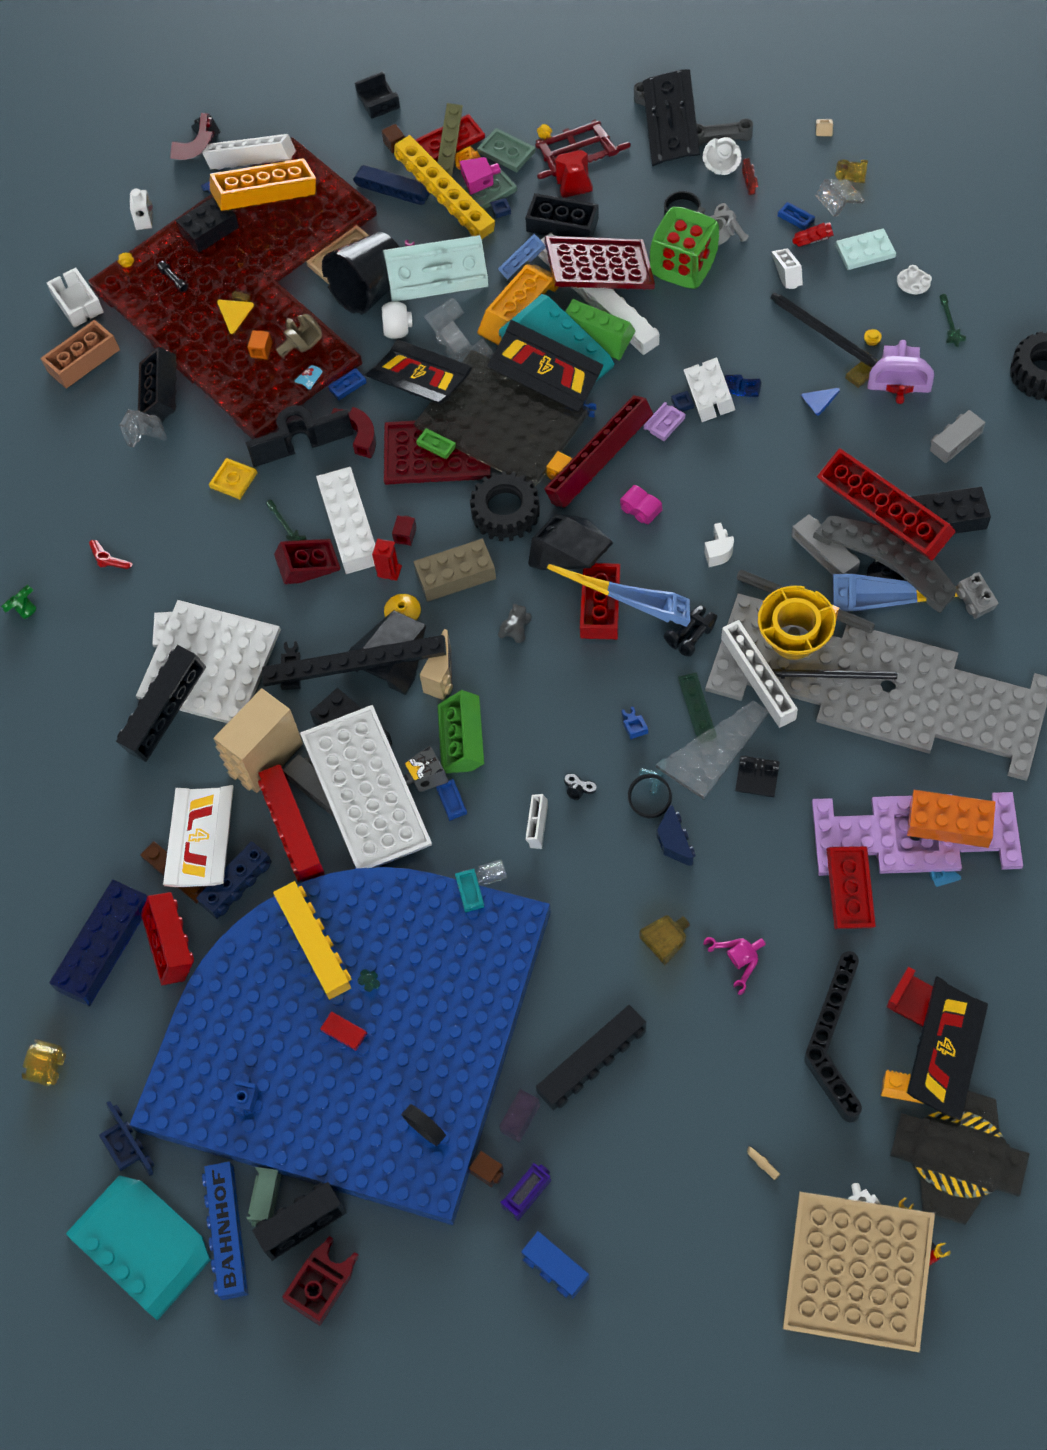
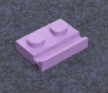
[644,402,685,441]

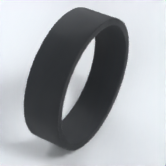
[664,191,701,215]
[628,774,672,818]
[401,1104,446,1146]

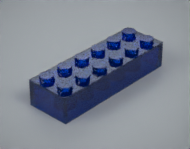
[49,879,148,1007]

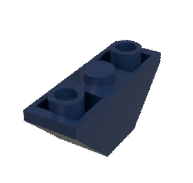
[657,805,696,866]

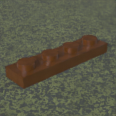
[140,841,207,904]

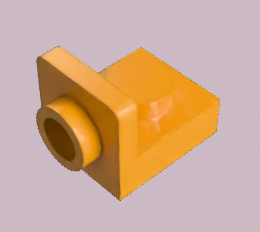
[455,146,481,170]

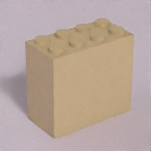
[213,688,303,793]

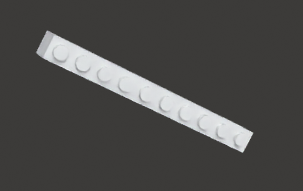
[538,233,660,355]

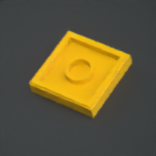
[209,458,257,500]

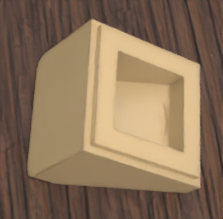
[816,119,833,136]

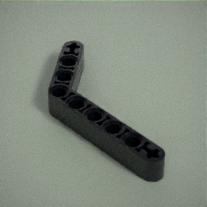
[804,951,862,1122]

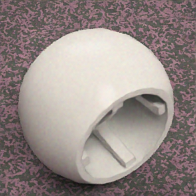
[382,301,412,339]

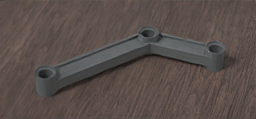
[634,82,753,146]

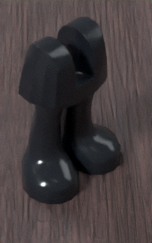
[664,605,717,657]

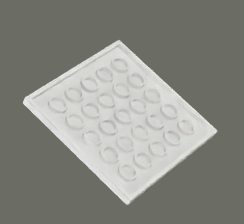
[136,600,281,723]

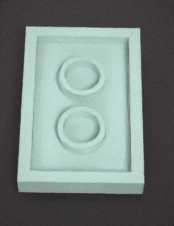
[835,228,896,270]

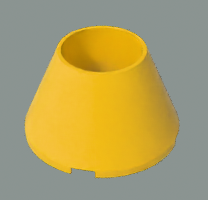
[758,586,836,660]

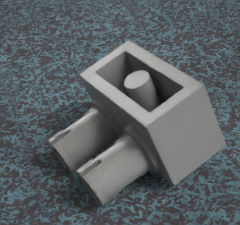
[956,572,999,619]

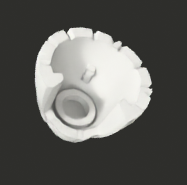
[703,137,742,175]

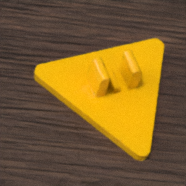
[217,300,254,334]

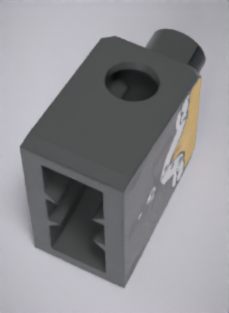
[403,746,449,792]

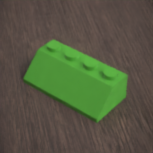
[565,299,636,361]
[437,690,484,774]

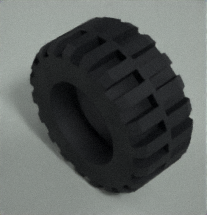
[1010,331,1047,401]

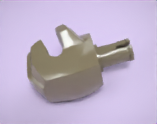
[276,314,322,358]

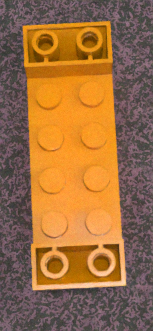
[477,264,559,345]

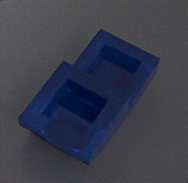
[724,375,762,397]

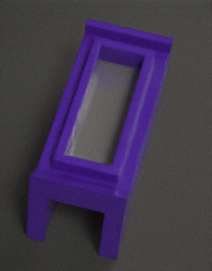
[500,1163,551,1221]

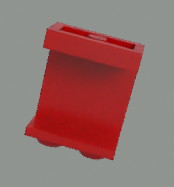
[887,966,933,1027]

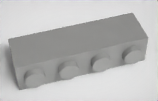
[792,514,860,575]

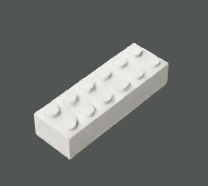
[316,467,375,574]

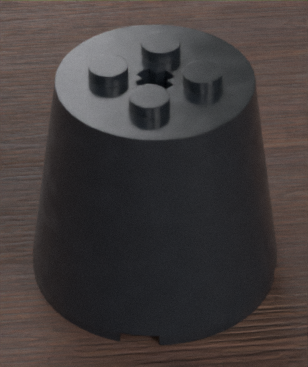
[322,232,400,315]

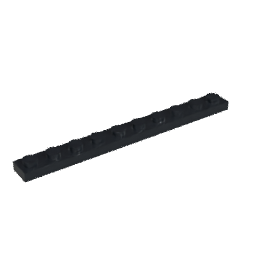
[262,635,446,687]

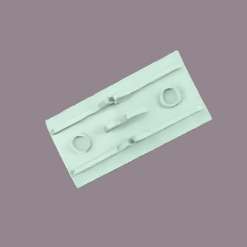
[383,235,488,302]

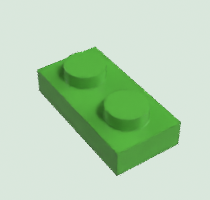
[416,428,456,459]

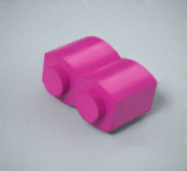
[620,485,662,525]

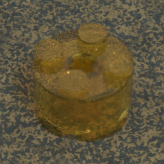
[22,1039,66,1086]

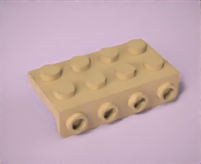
[306,225,369,285]

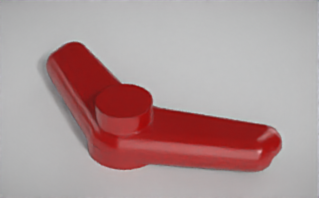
[89,540,133,569]

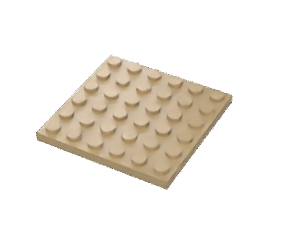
[783,1191,935,1352]

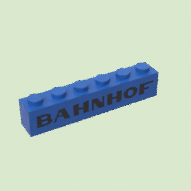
[202,1161,248,1300]

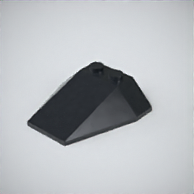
[349,610,426,695]

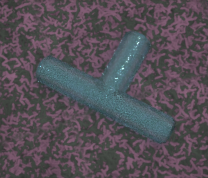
[639,758,668,795]

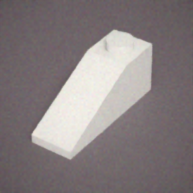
[772,248,803,289]

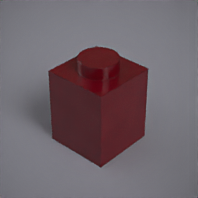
[392,515,417,546]

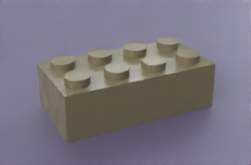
[413,538,496,602]

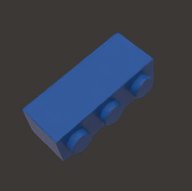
[521,1231,590,1299]

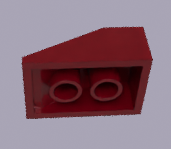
[274,539,341,584]

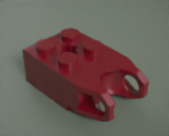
[282,1236,359,1326]

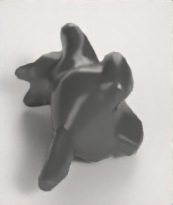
[498,604,532,643]

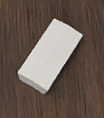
[525,794,548,849]

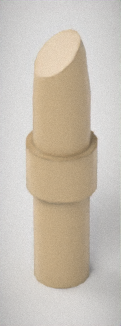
[747,1146,780,1180]

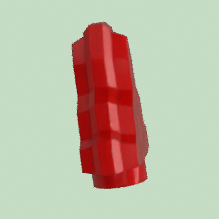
[792,222,834,247]

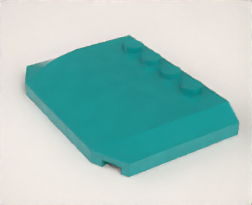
[498,294,614,383]
[66,1176,211,1321]

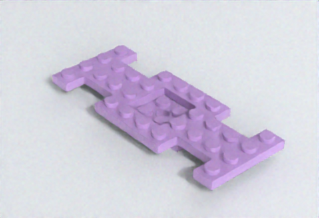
[812,792,1023,876]

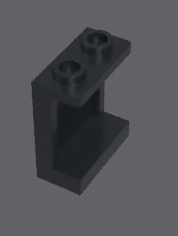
[355,72,400,119]

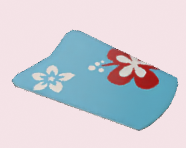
[295,365,323,390]

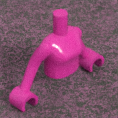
[703,937,766,995]

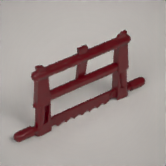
[535,119,631,179]

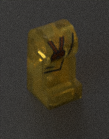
[835,160,868,183]

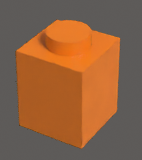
[248,330,272,359]

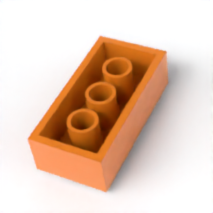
[907,790,996,848]

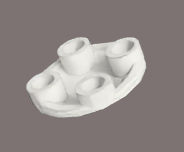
[897,265,932,294]

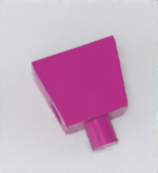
[460,157,501,195]

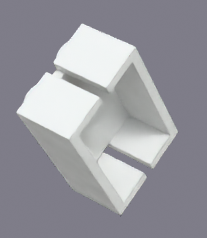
[46,268,104,328]
[684,357,735,422]

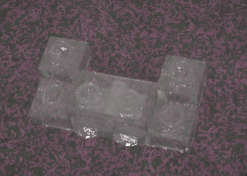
[424,297,494,369]

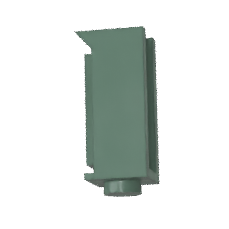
[246,1167,282,1228]

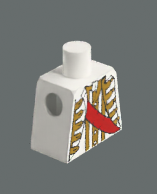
[130,189,152,230]

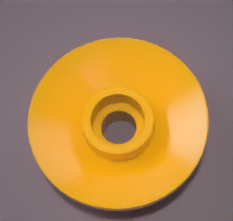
[384,594,421,620]

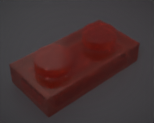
[742,158,758,195]

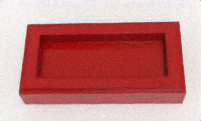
[320,1011,367,1051]

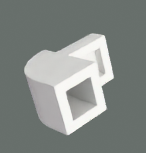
[704,523,734,567]

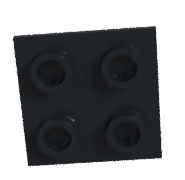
[735,756,780,797]

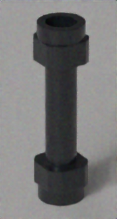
[157,261,188,293]

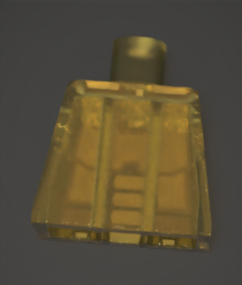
[639,915,690,966]

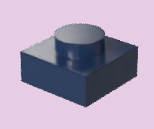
[490,198,511,218]
[671,391,694,412]

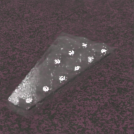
[656,700,769,800]

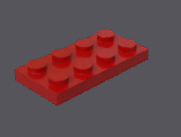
[415,114,485,162]
[826,846,876,929]

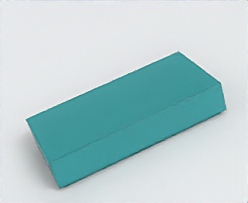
[455,869,485,912]

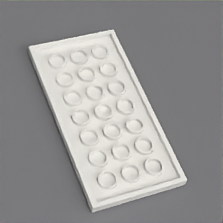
[300,705,432,869]

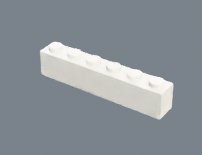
[202,134,296,170]
[721,620,798,728]

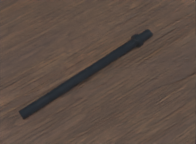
[772,667,898,680]

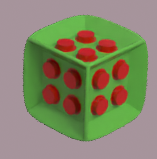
[650,206,719,289]

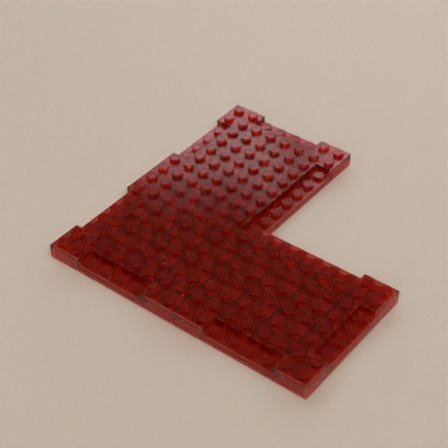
[88,137,377,439]

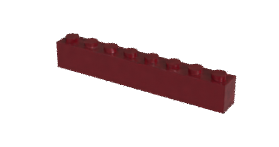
[544,395,653,508]

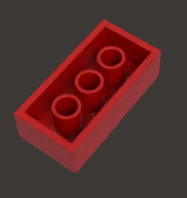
[580,563,621,640]
[141,892,194,986]

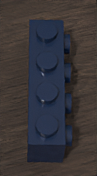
[196,841,272,919]

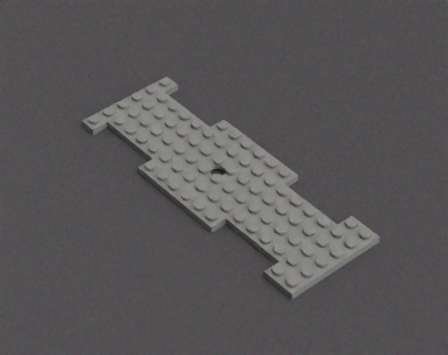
[705,593,1047,781]

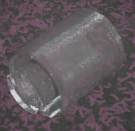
[476,859,507,885]

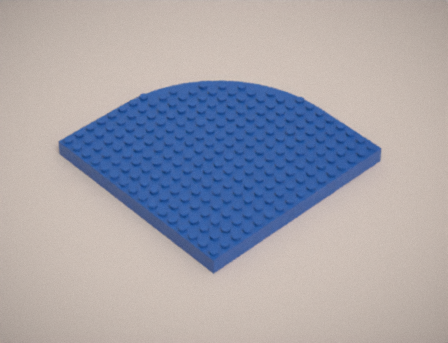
[130,867,551,1225]

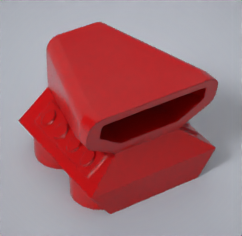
[555,150,593,198]

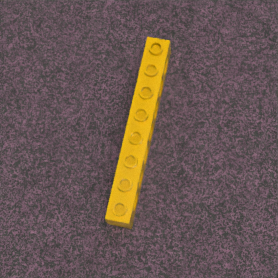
[394,135,495,240]

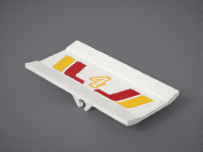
[163,785,234,887]

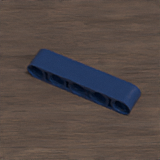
[353,165,431,205]

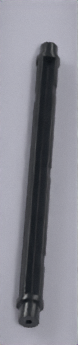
[770,292,878,367]

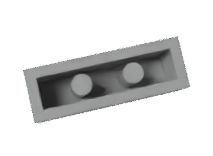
[930,410,985,463]

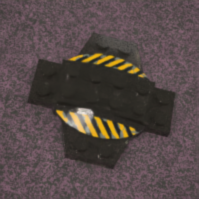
[890,1091,1030,1225]

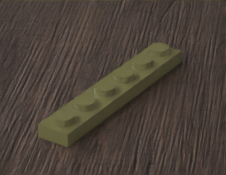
[438,103,463,177]

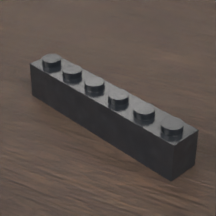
[536,1004,646,1111]

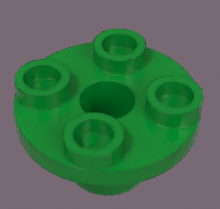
[1,584,37,619]

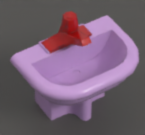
[867,340,934,404]

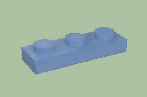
[498,234,546,282]

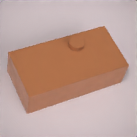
[40,320,120,389]

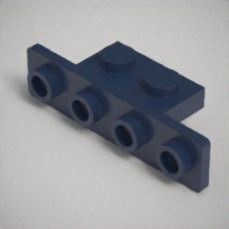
[99,1101,154,1176]

